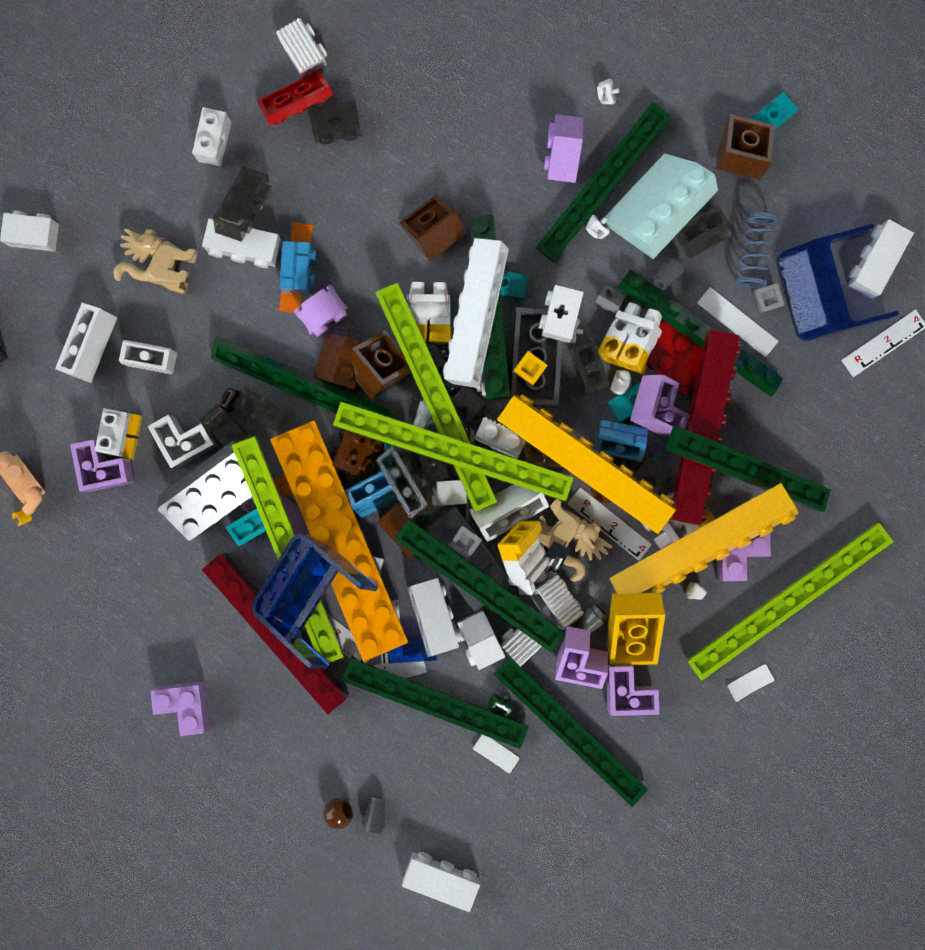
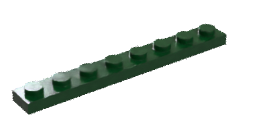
[535,102,671,263]
[470,215,511,401]
[617,269,783,397]
[210,336,391,417]
[666,426,831,512]
[394,519,565,653]
[493,656,648,807]
[342,658,529,749]

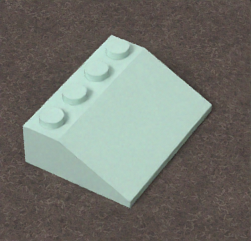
[604,153,718,259]

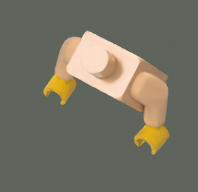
[0,451,46,526]

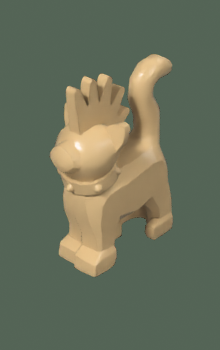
[113,228,198,295]
[537,498,613,582]

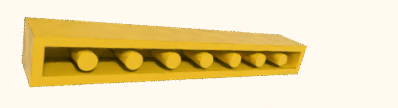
[497,394,676,534]
[609,483,798,594]

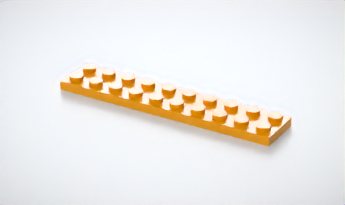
[270,420,409,662]

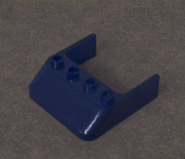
[776,224,899,341]
[252,533,379,669]

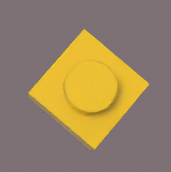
[513,351,548,386]

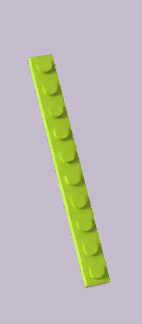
[376,282,497,512]
[333,402,573,501]
[231,435,344,665]
[686,523,893,681]

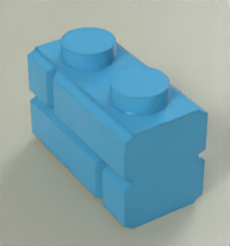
[280,241,317,294]
[595,420,648,462]
[345,468,403,518]

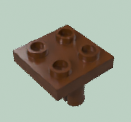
[330,428,383,479]

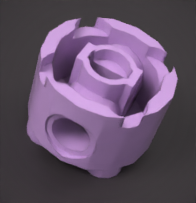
[293,284,348,337]

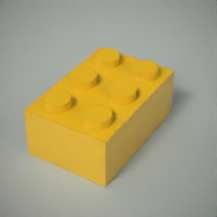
[606,593,665,665]

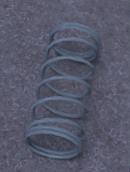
[736,211,777,289]

